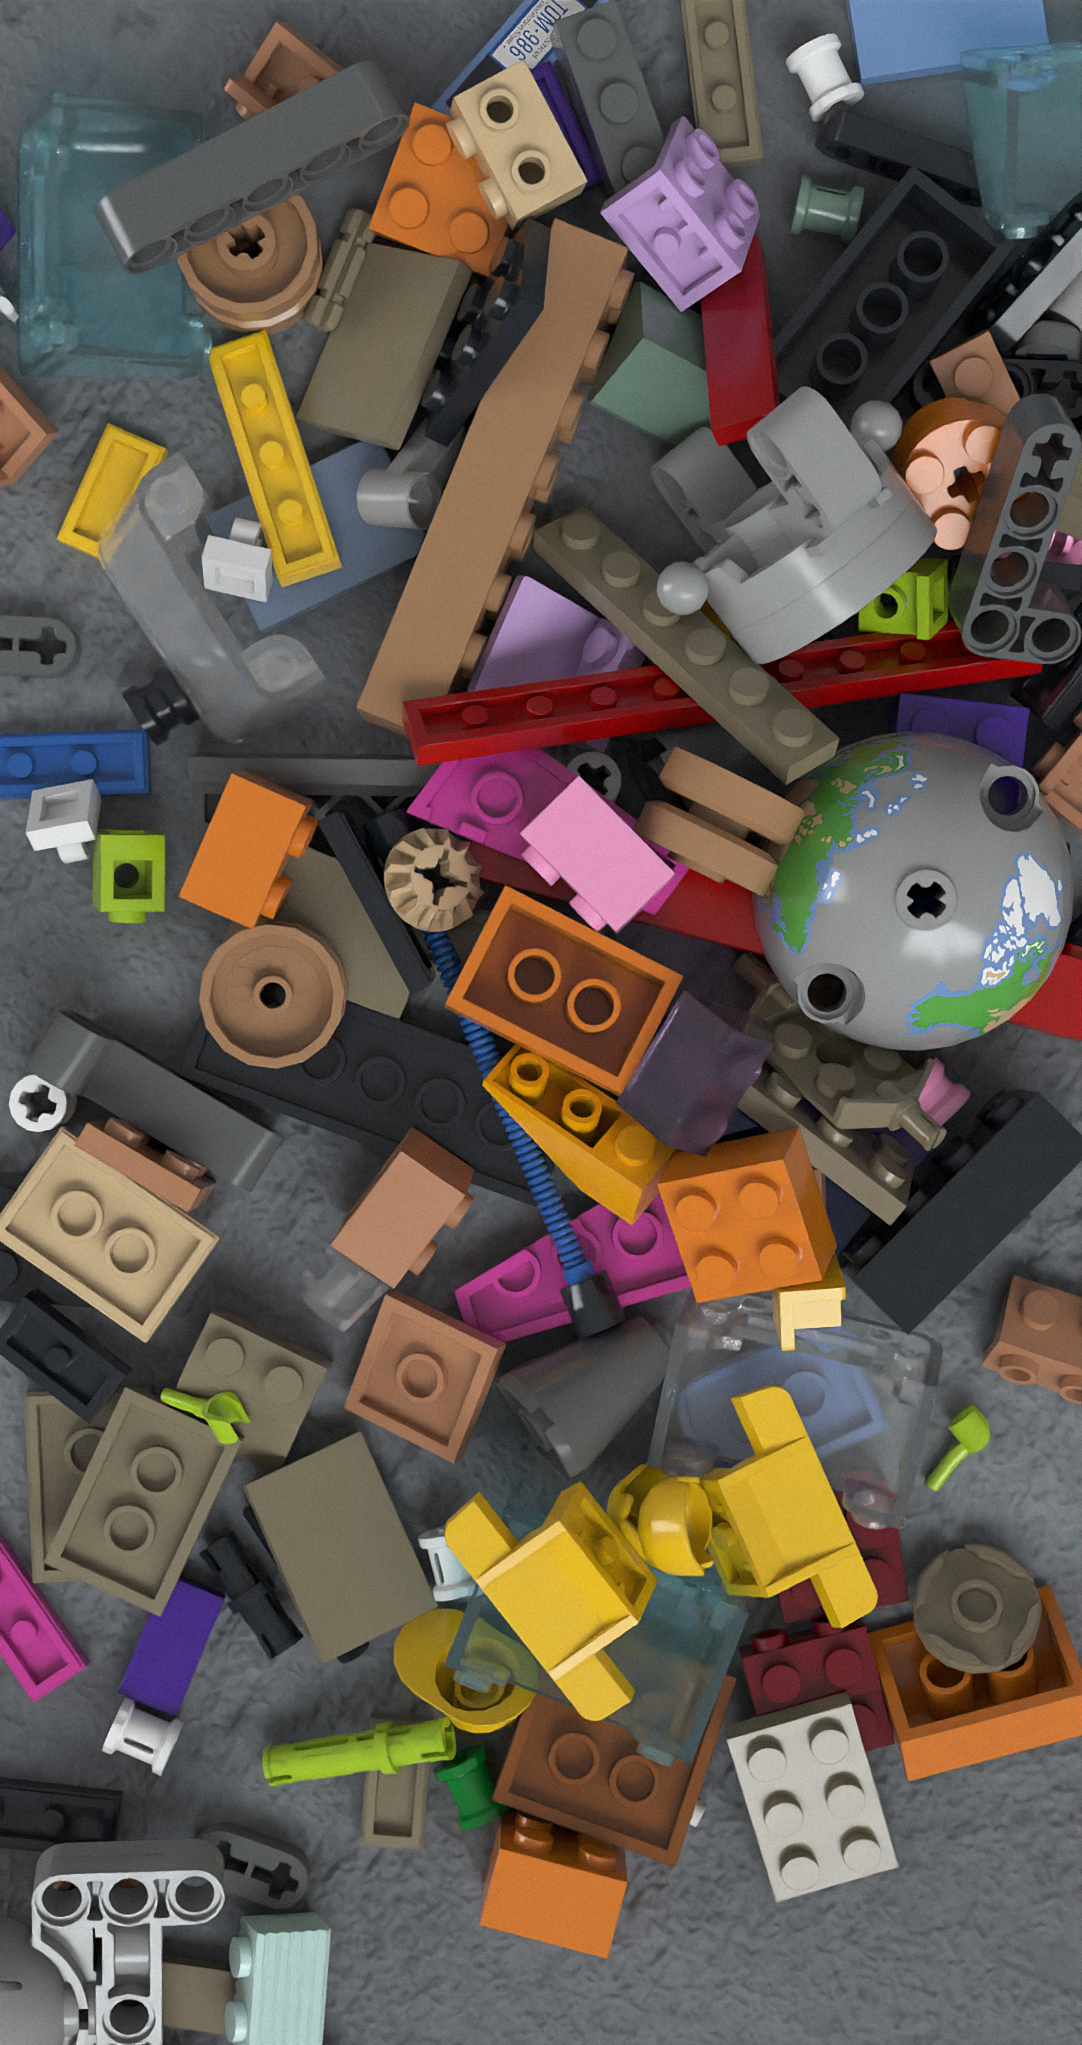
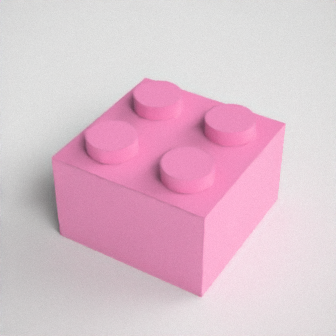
[520,776,675,934]

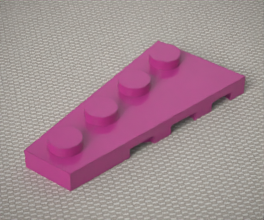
[406,748,690,916]
[454,1192,691,1343]

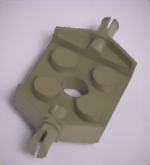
[733,951,946,1151]

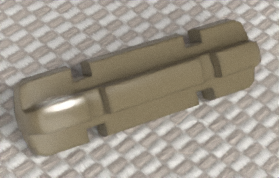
[305,208,377,334]

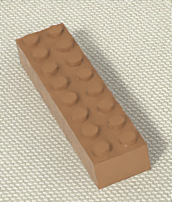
[356,218,635,740]

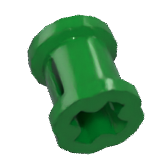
[433,1744,510,1831]

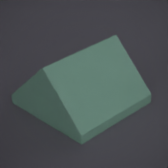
[586,282,711,448]

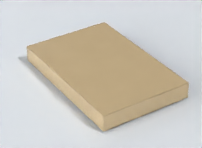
[0,1126,222,1343]

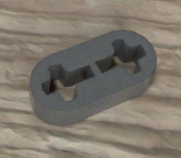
[0,615,82,679]
[197,1821,311,1909]

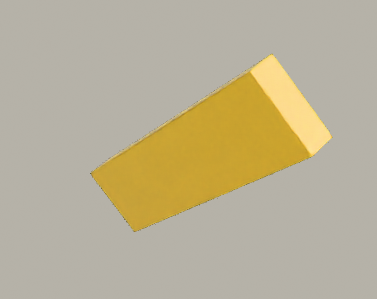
[205,330,343,588]

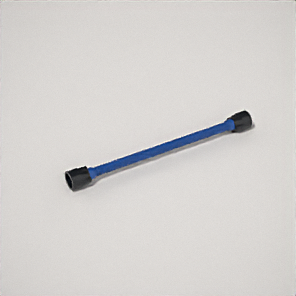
[362,807,626,1338]

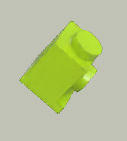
[855,558,948,640]
[91,829,165,923]

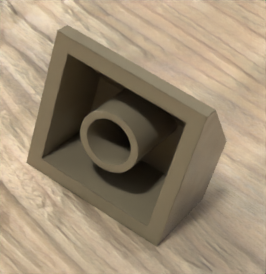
[176,1305,333,1472]

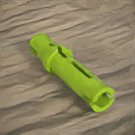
[262,1717,456,1787]

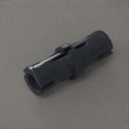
[199,1530,304,1660]

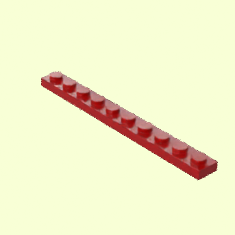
[402,622,1043,766]

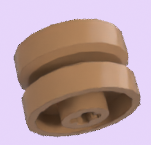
[177,194,324,336]
[633,747,806,897]
[199,919,349,1069]

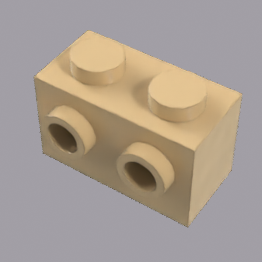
[446,59,588,231]

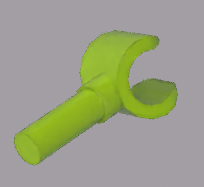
[160,1388,251,1444]
[925,1405,990,1491]

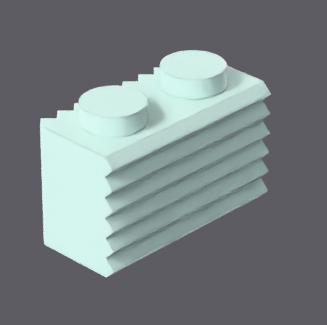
[224,1912,331,2045]

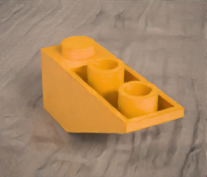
[482,1044,679,1225]

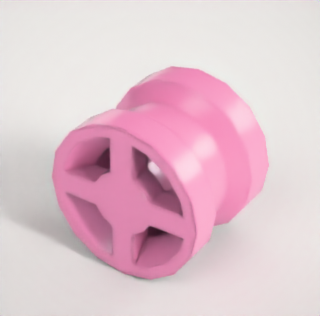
[916,1056,971,1126]

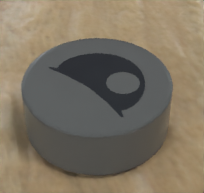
[1015,321,1082,362]

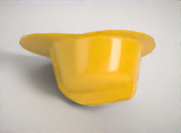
[394,1608,538,1734]

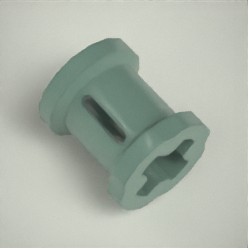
[789,175,864,245]

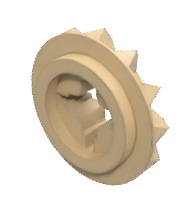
[384,828,485,932]

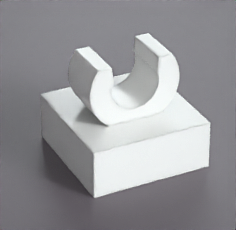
[202,518,273,603]
[26,779,101,863]

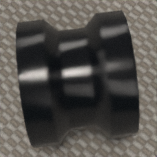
[122,665,200,746]

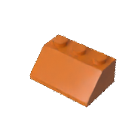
[868,1585,1082,1781]

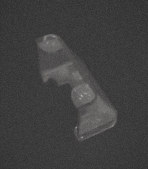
[97,451,332,744]
[647,1287,943,1530]

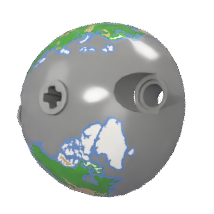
[752,731,1074,1051]

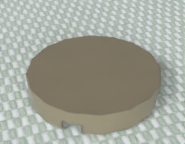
[912,1544,1042,1674]

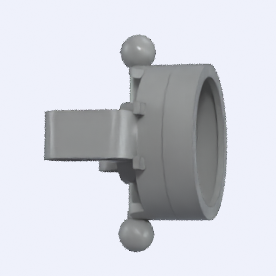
[651,386,937,665]

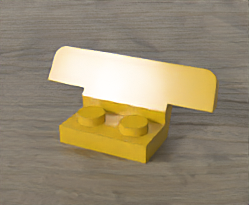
[685,1384,878,1628]
[444,1481,658,1721]

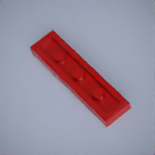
[701,235,780,446]

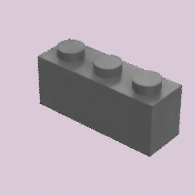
[550,0,665,200]

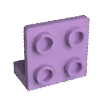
[600,116,760,312]
[468,575,646,753]

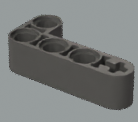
[948,393,1082,664]
[26,1010,284,1192]

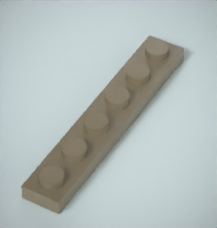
[533,506,839,785]

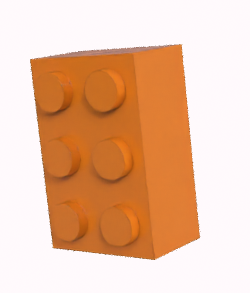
[444,885,684,1096]

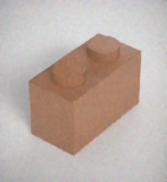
[330,1127,475,1289]

